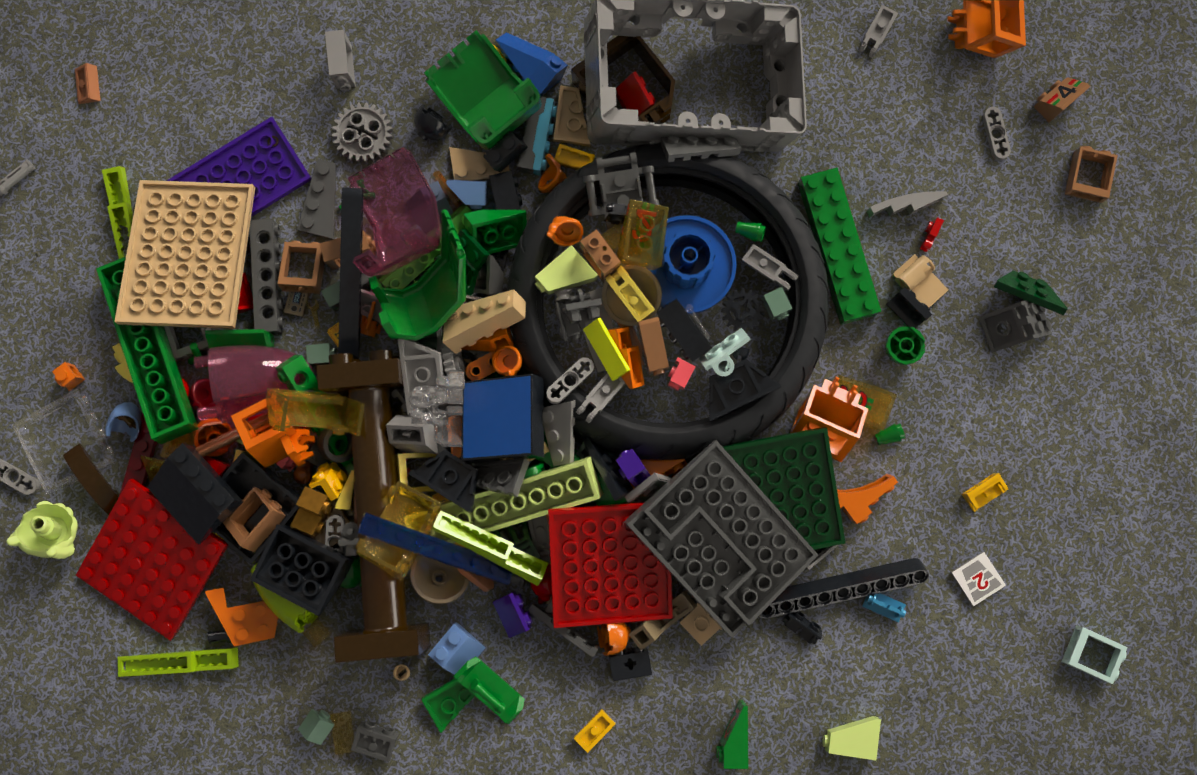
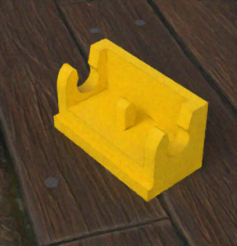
[962,473,1008,512]

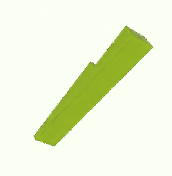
[102,166,133,259]
[432,510,548,586]
[117,647,239,677]

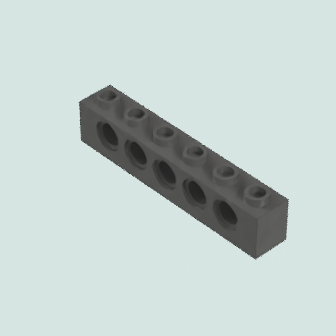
[250,219,285,334]

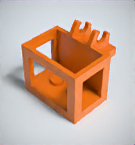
[947,0,1026,58]
[789,377,868,462]
[231,394,315,468]

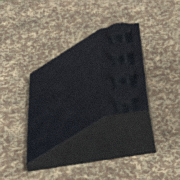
[147,443,243,545]
[250,524,354,616]

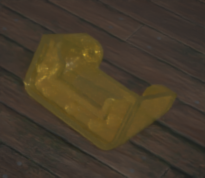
[355,481,441,581]

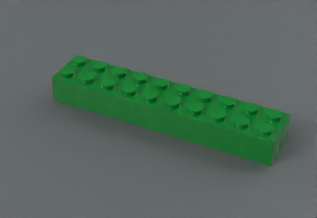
[96,257,198,445]

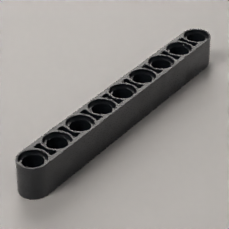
[338,187,364,359]
[759,558,929,619]

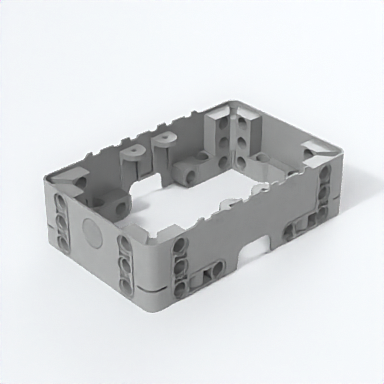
[584,0,807,152]

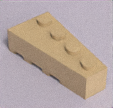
[442,289,526,354]

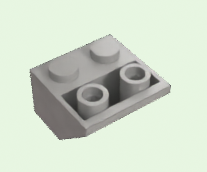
[386,415,438,454]

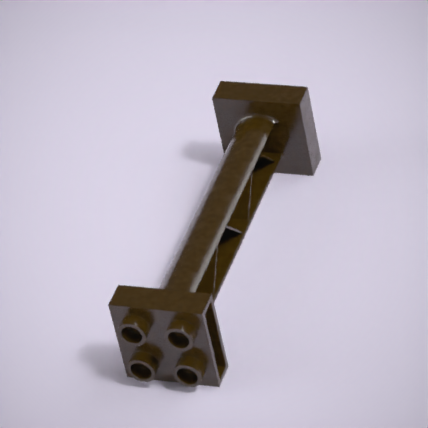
[317,350,431,663]

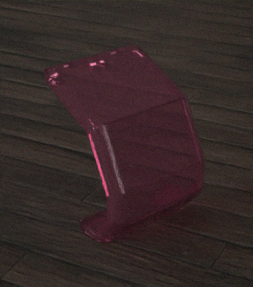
[348,147,441,276]

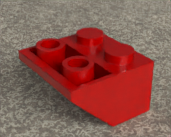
[616,71,655,117]

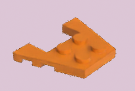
[205,587,278,646]

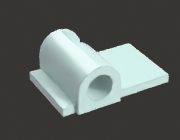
[699,328,751,376]

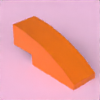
[608,326,645,389]

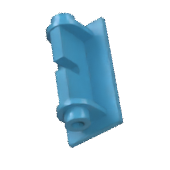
[862,593,906,623]

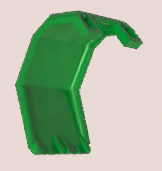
[424,30,542,150]
[369,209,466,341]

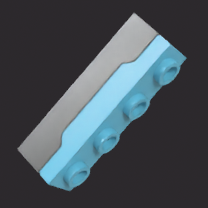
[518,97,557,176]

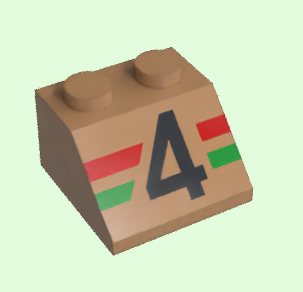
[1034,77,1091,123]

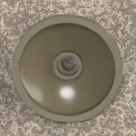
[602,265,662,326]
[410,548,469,604]

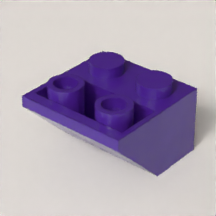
[493,591,533,638]

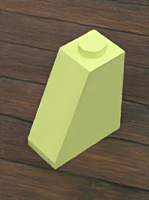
[535,245,598,295]
[823,716,881,760]

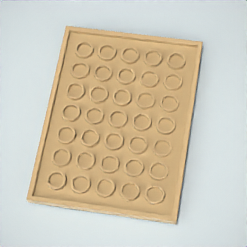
[114,180,255,329]

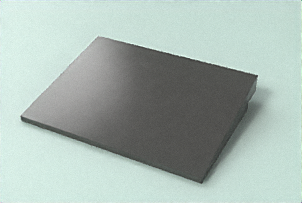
[623,440,818,638]

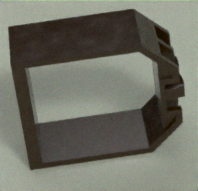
[571,36,675,124]

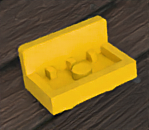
[308,462,347,501]

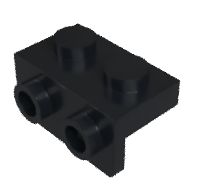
[886,287,932,329]

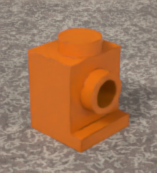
[52,362,85,391]

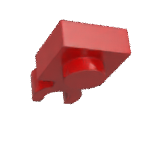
[920,217,944,252]

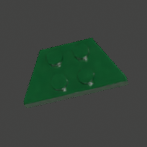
[994,271,1068,315]

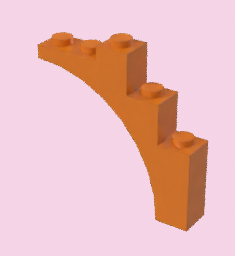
[837,474,898,524]

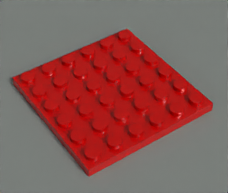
[76,479,228,641]
[548,502,673,628]

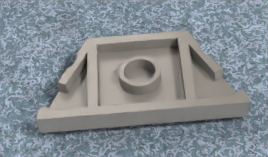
[398,339,446,415]

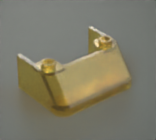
[266,388,365,436]

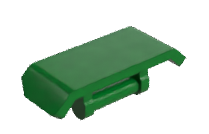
[453,656,525,724]

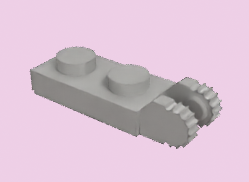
[858,5,898,58]
[742,244,798,290]
[576,373,625,423]

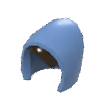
[105,402,142,442]

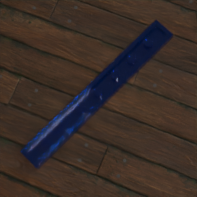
[357,512,513,585]

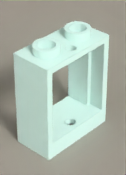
[1061,626,1128,684]

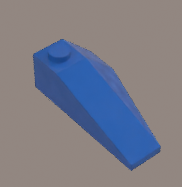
[494,32,568,96]

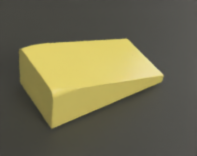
[334,470,355,510]

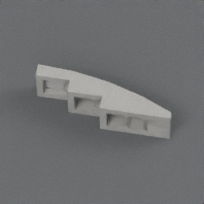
[866,191,948,218]

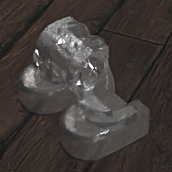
[409,371,465,447]

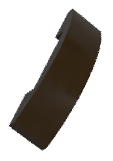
[63,443,120,515]

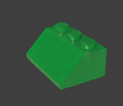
[205,329,274,362]

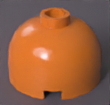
[193,417,234,457]
[597,622,631,656]

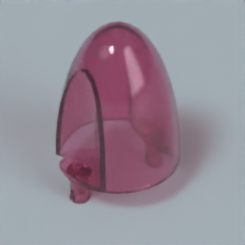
[194,345,313,423]

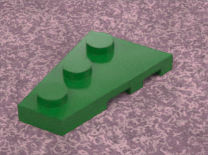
[421,679,475,733]

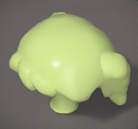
[6,501,78,559]

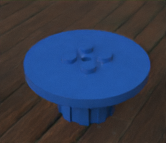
[637,215,737,314]

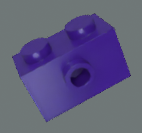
[616,449,651,488]

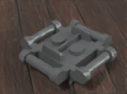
[583,152,659,230]

